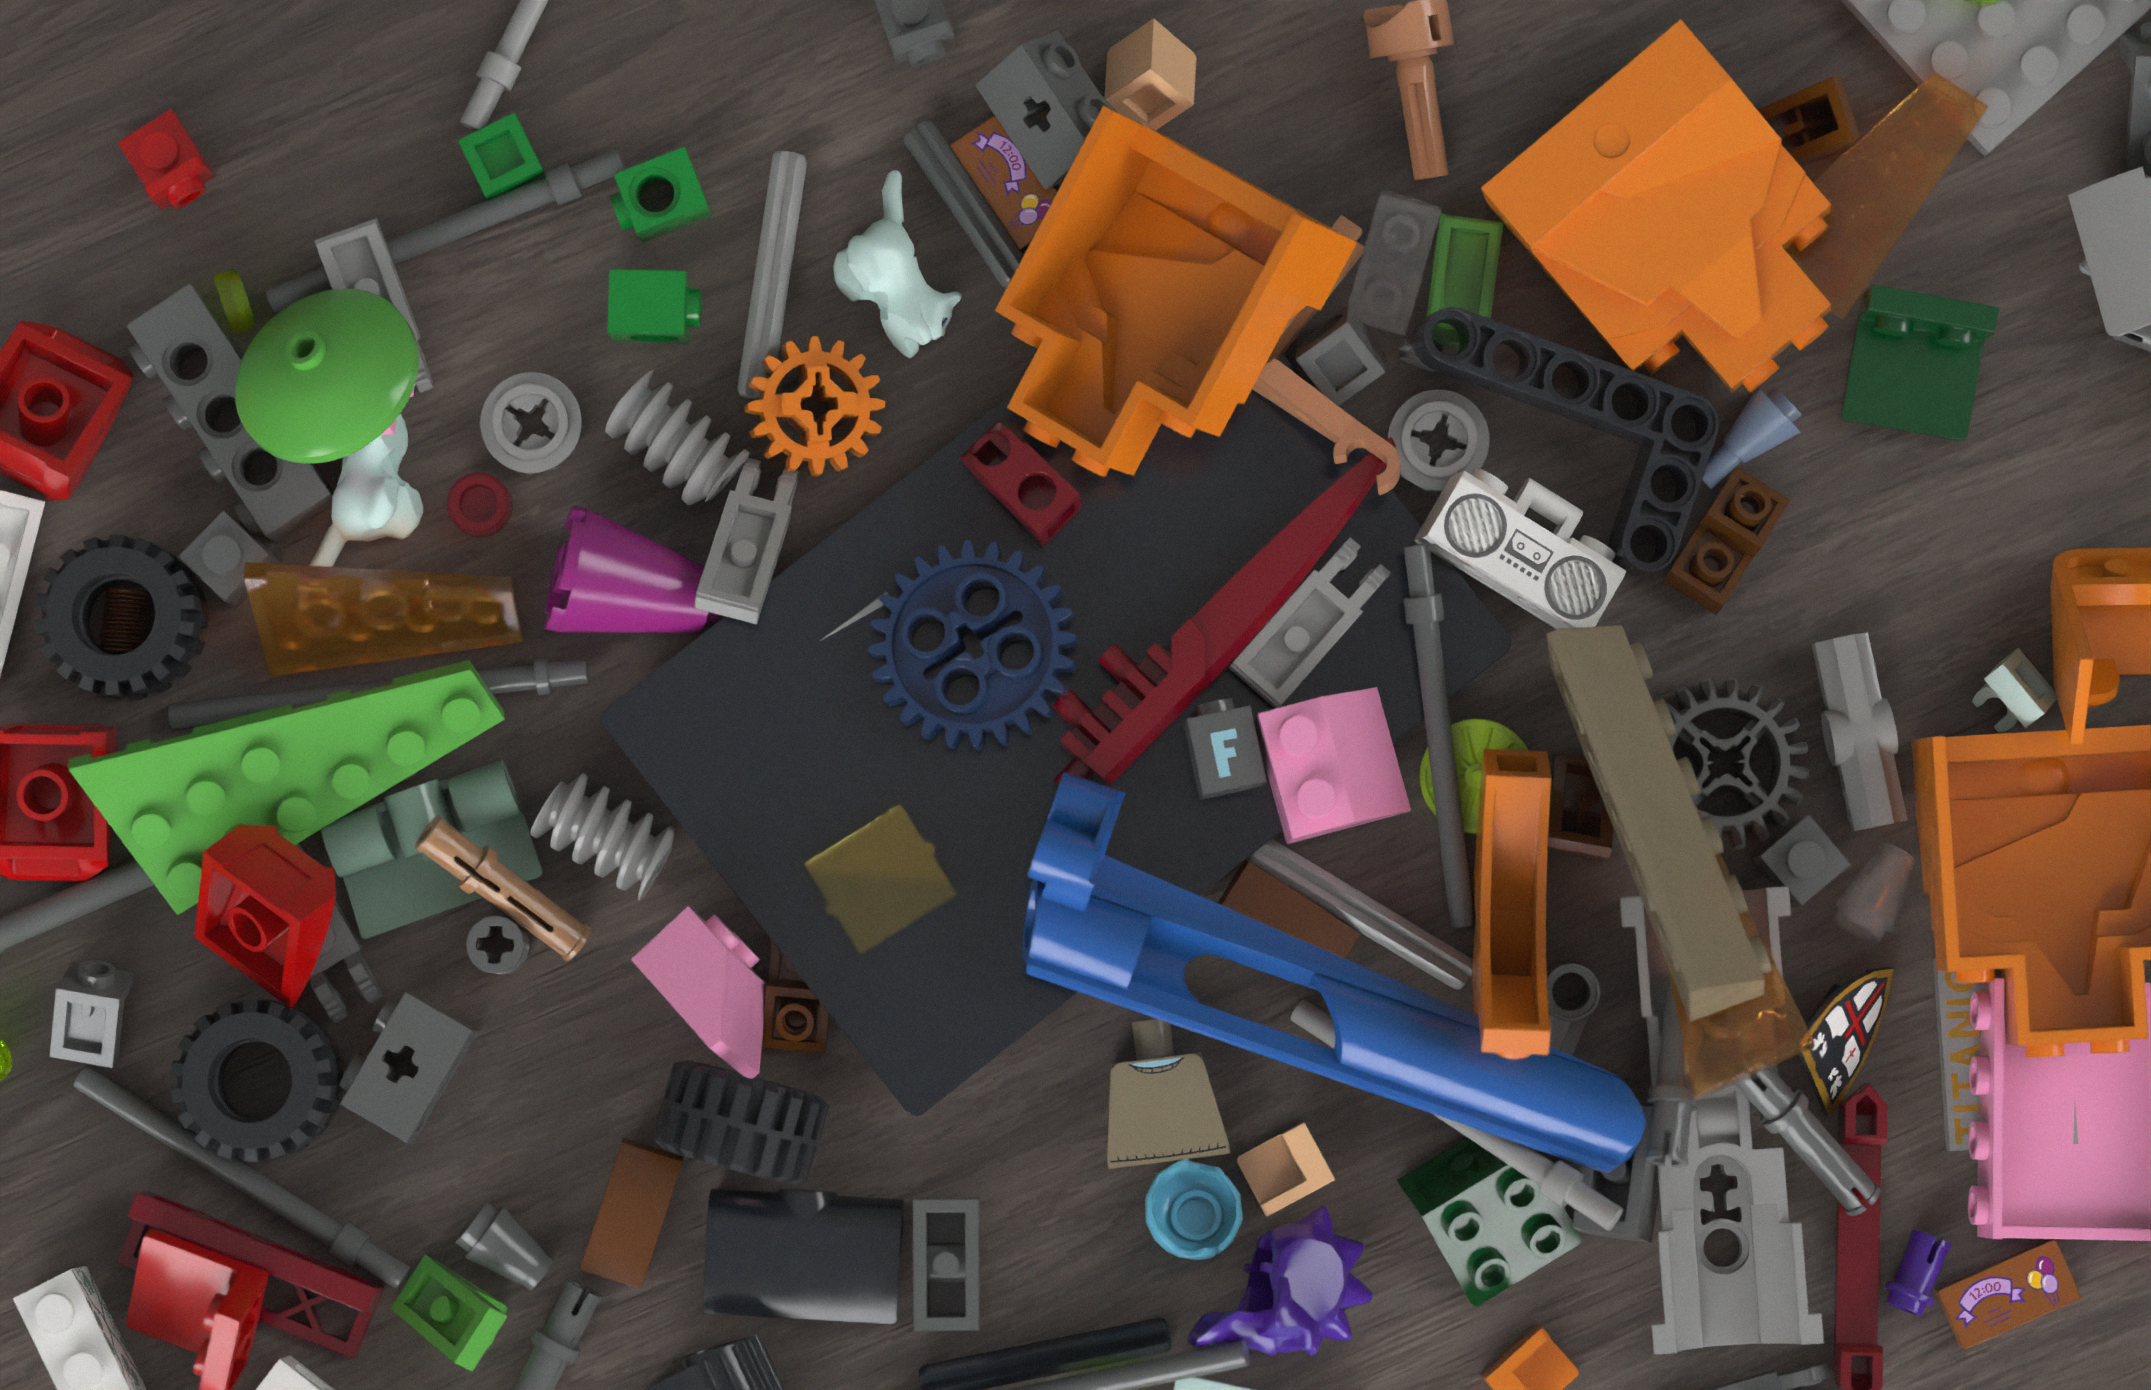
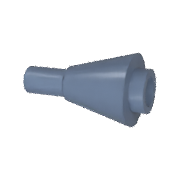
[1702,387,1802,489]

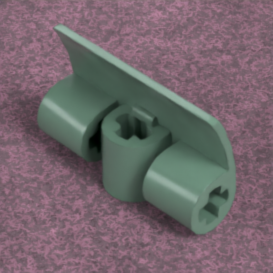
[321,759,543,939]

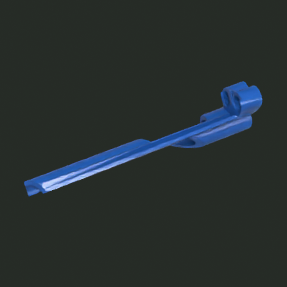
[1022,772,1647,1174]

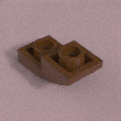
[1663,466,1790,615]
[1217,861,1360,959]
[762,940,830,1053]
[580,1138,684,1289]

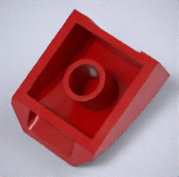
[0,321,135,500]
[0,722,117,881]
[194,825,336,1008]

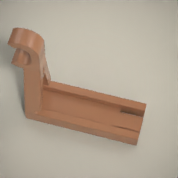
[1252,215,1401,495]

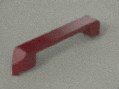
[1833,1083,1888,1390]

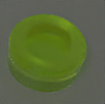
[213,268,256,335]

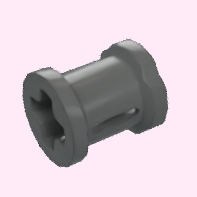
[466,916,531,975]

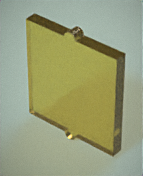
[805,804,957,954]

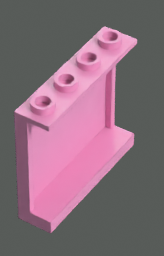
[1968,978,2151,1241]

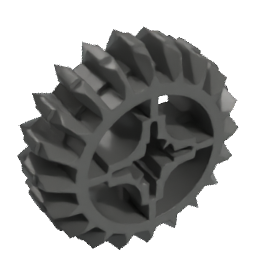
[1666,677,1810,850]

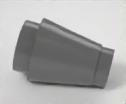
[455,1201,554,1291]

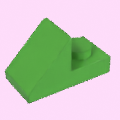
[390,1254,508,1371]

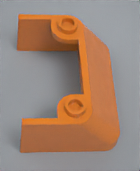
[2050,547,2151,744]

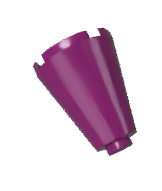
[543,505,720,633]

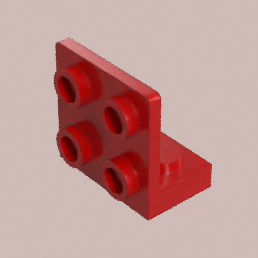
[126,1229,269,1390]

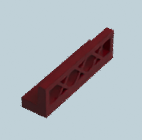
[116,1191,385,1359]

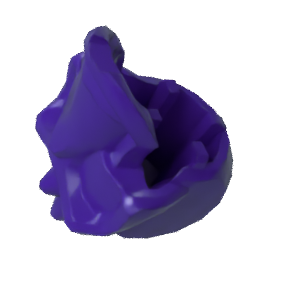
[1188,1205,1372,1357]

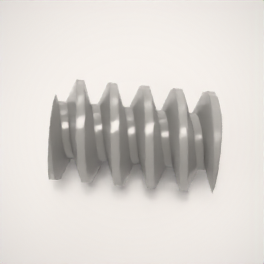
[605,370,750,506]
[530,773,675,901]

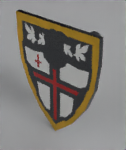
[1773,967,1894,1117]

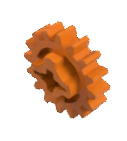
[744,336,885,477]

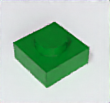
[458,112,545,200]

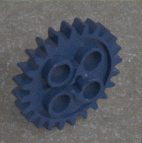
[868,540,1079,751]

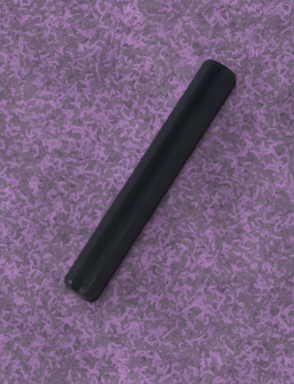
[919,1317,1172,1390]

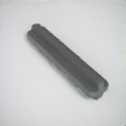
[904,120,1023,288]

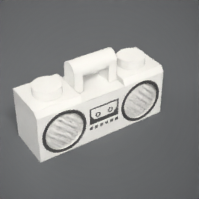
[1413,468,1626,629]

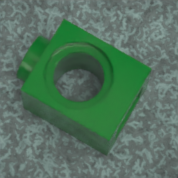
[609,147,712,243]
[607,269,702,343]

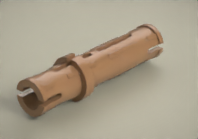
[414,815,591,961]

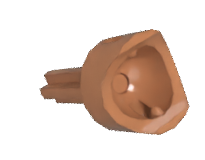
[1363,0,1454,180]

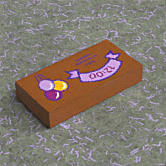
[949,115,1057,252]
[1934,1239,2082,1350]

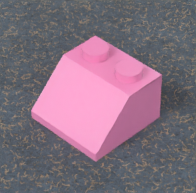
[1254,687,1411,844]
[631,906,767,1079]

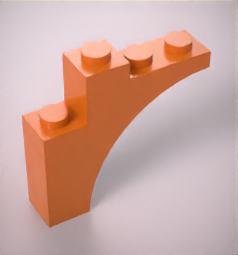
[1471,749,1551,1059]

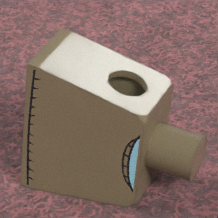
[1107,1019,1230,1169]

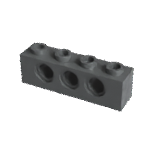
[126,283,334,543]

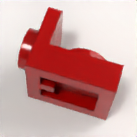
[118,109,215,210]

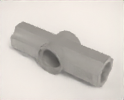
[1812,632,1908,832]

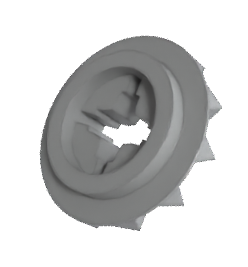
[480,372,583,475]
[1388,389,1490,491]

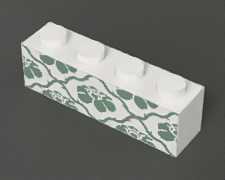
[13,1266,147,1390]

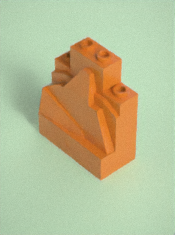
[1481,19,1831,393]
[995,106,1357,477]
[1911,725,2151,1058]

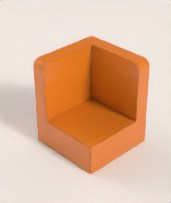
[1480,1324,1579,1390]

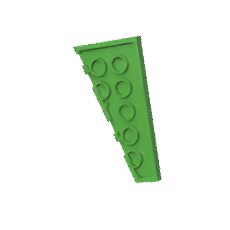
[68,660,505,915]

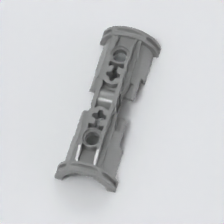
[1620,886,1824,1355]

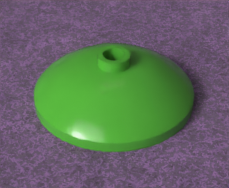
[235,288,419,464]

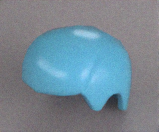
[1145,1159,1243,1260]

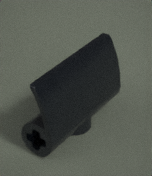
[704,1189,904,1324]

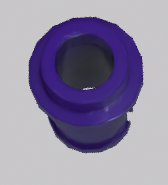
[1884,1230,1951,1317]

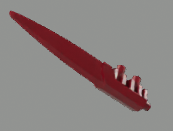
[1053,437,1396,786]

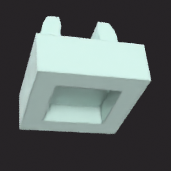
[1972,648,2057,733]

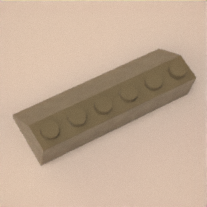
[1547,625,1772,1022]

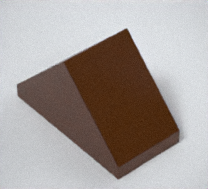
[1758,75,1860,166]
[1547,752,1614,861]

